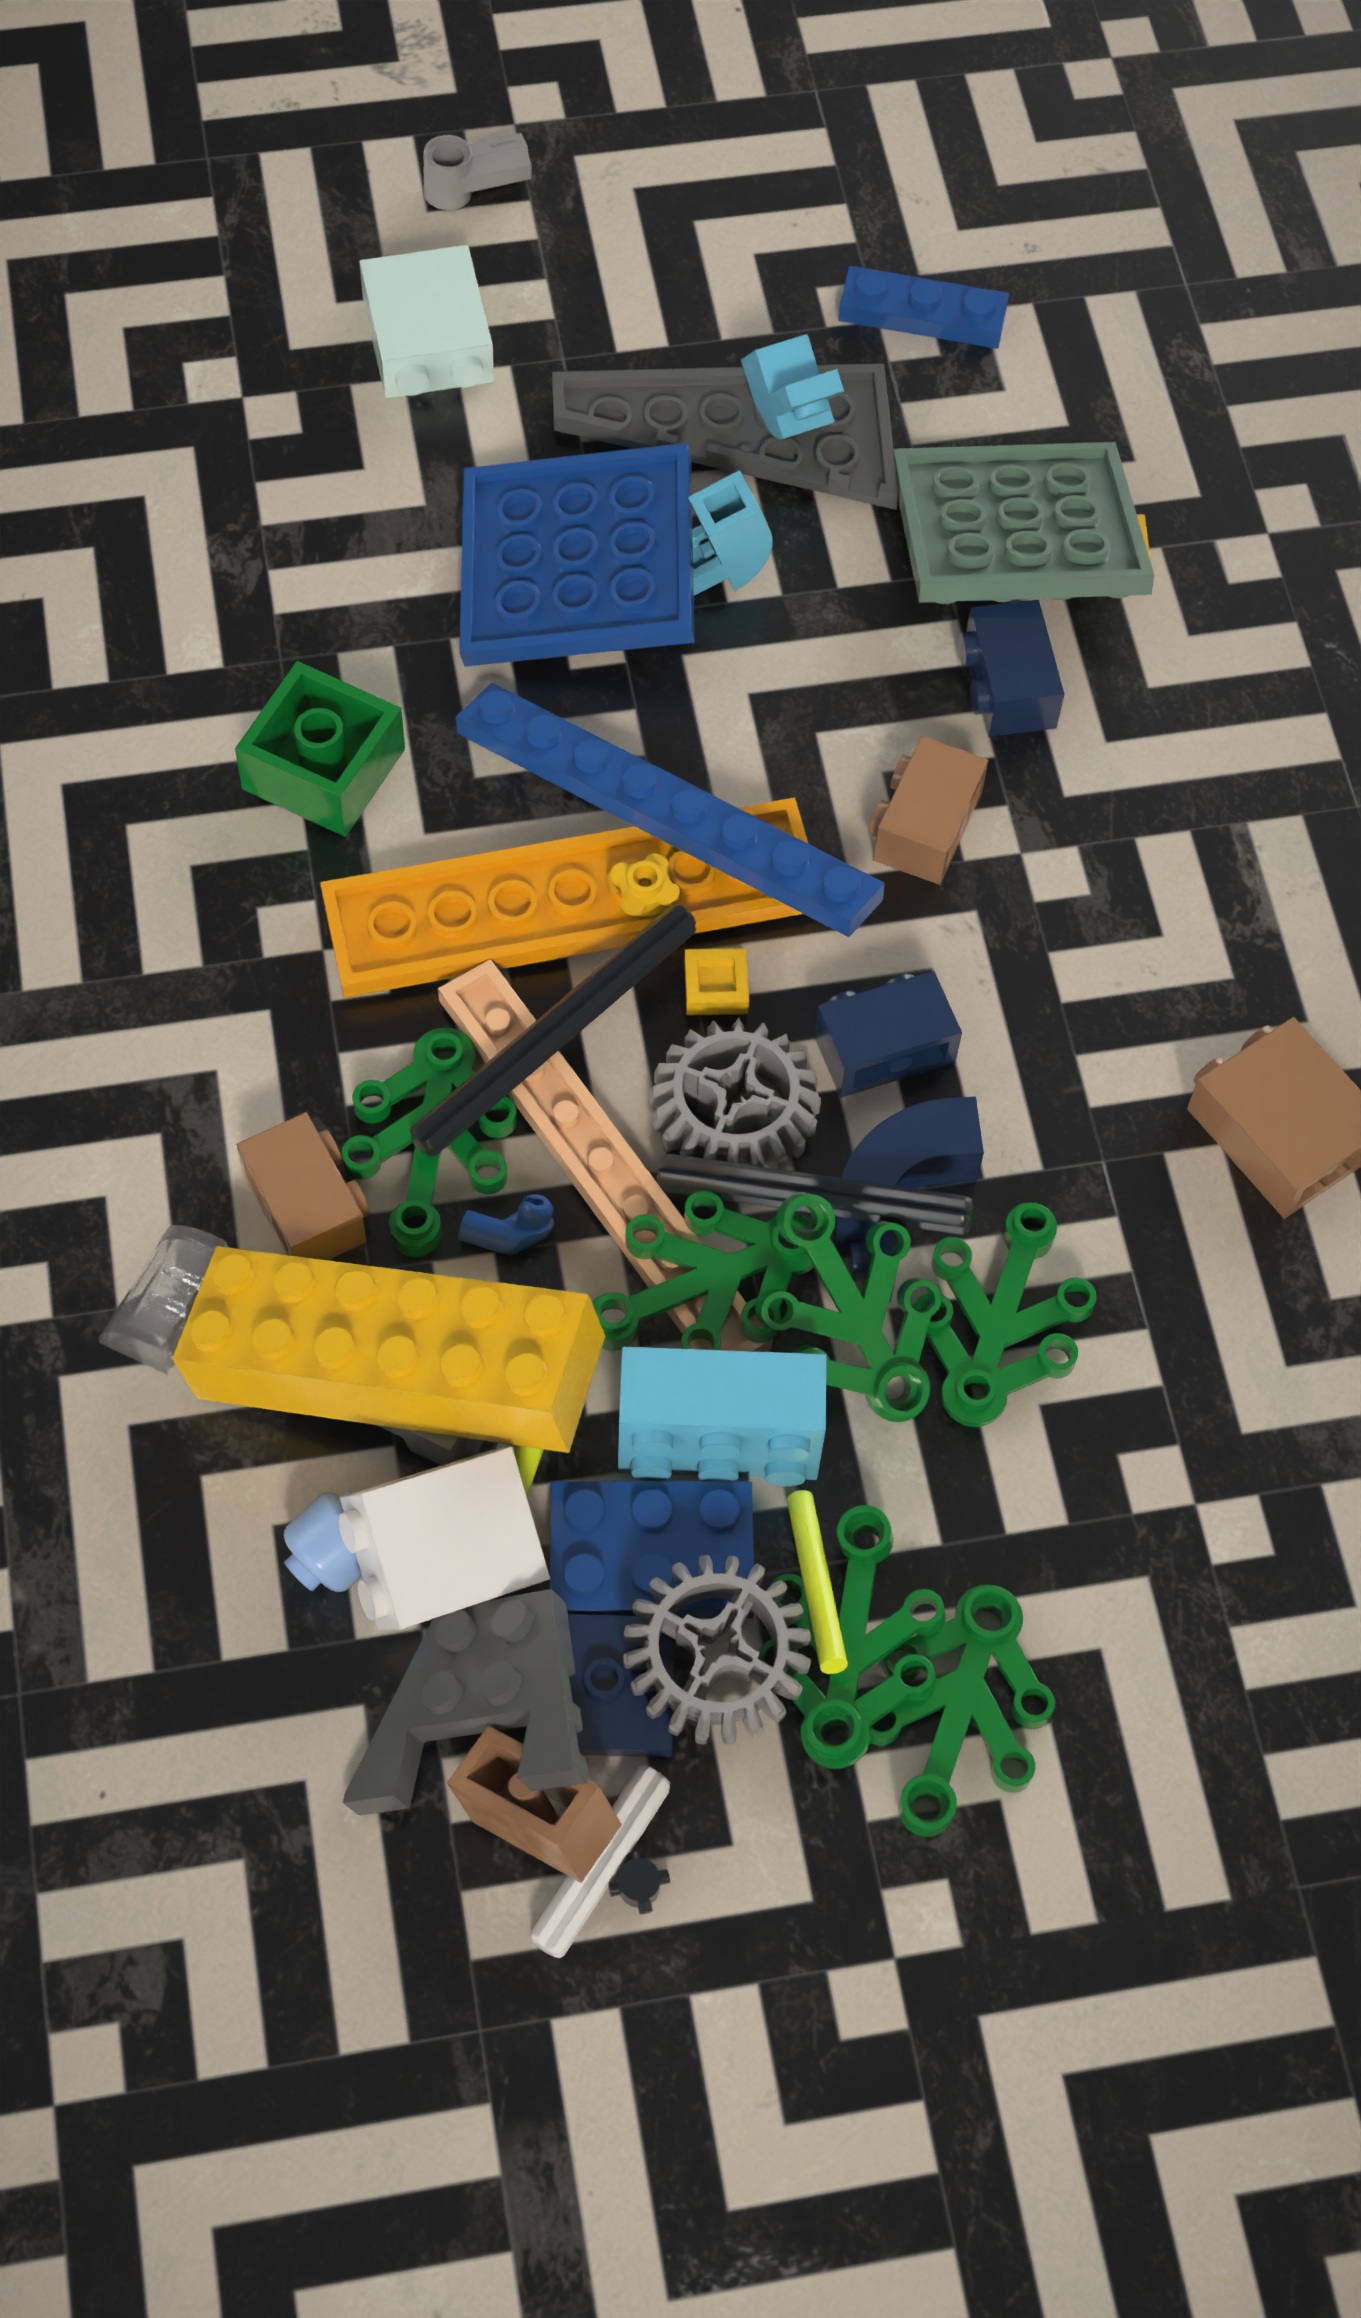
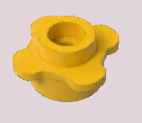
[610,853,680,917]

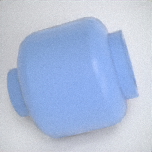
[284,1490,362,1592]

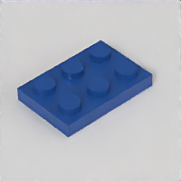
[550,1481,754,1618]

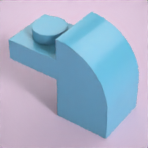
[741,334,844,439]
[688,470,773,596]

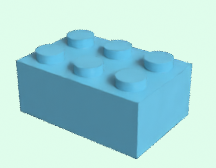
[618,1347,826,1487]

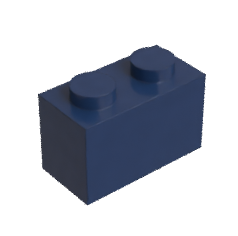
[958,599,1065,737]
[814,971,962,1098]

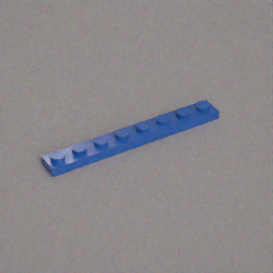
[456,683,884,937]

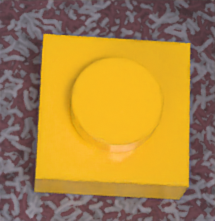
[684,948,749,1015]

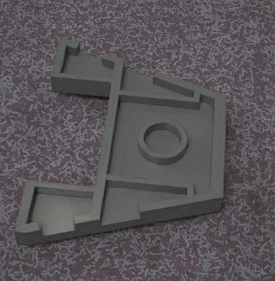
[343,1589,589,1816]

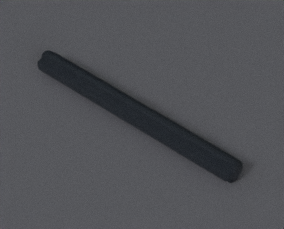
[410,904,696,1157]

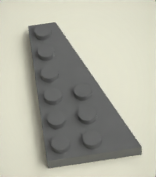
[552,364,899,510]

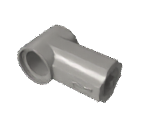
[424,133,531,210]

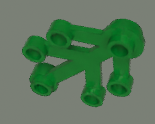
[342,1028,517,1257]
[592,1190,814,1351]
[755,1192,942,1422]
[914,1203,1096,1427]
[758,1505,946,1769]
[870,1585,1055,1837]

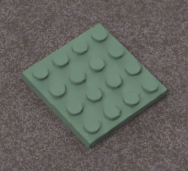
[894,442,1154,604]

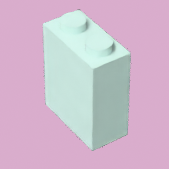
[359,245,494,399]

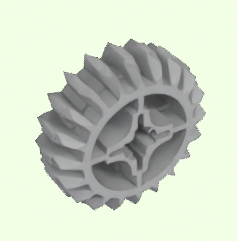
[650,1018,821,1170]
[623,1555,811,1745]

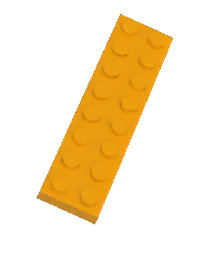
[320,797,808,998]

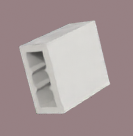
[338,1447,550,1630]

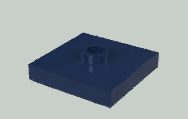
[568,1614,674,1758]

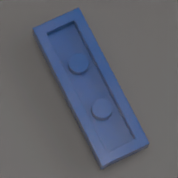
[838,265,1009,349]

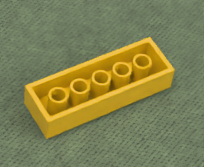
[172,1246,605,1453]

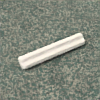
[531,1765,670,1958]

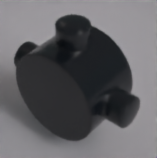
[608,1851,670,1915]

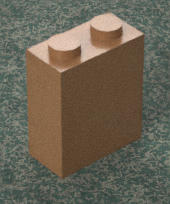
[1187,1017,1361,1219]

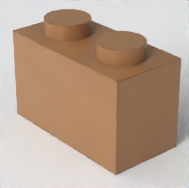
[869,736,989,885]
[236,1112,371,1260]
[447,1726,622,1883]

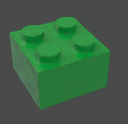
[235,661,405,837]

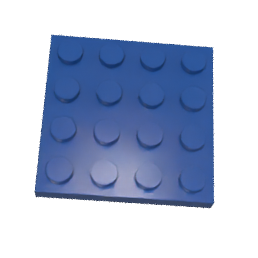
[459,443,695,667]

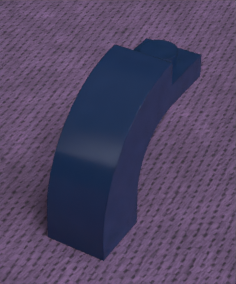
[832,1096,984,1303]

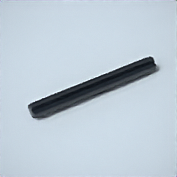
[657,1154,973,1235]

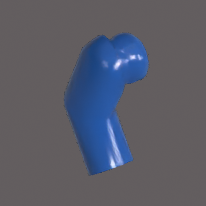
[458,1195,554,1255]

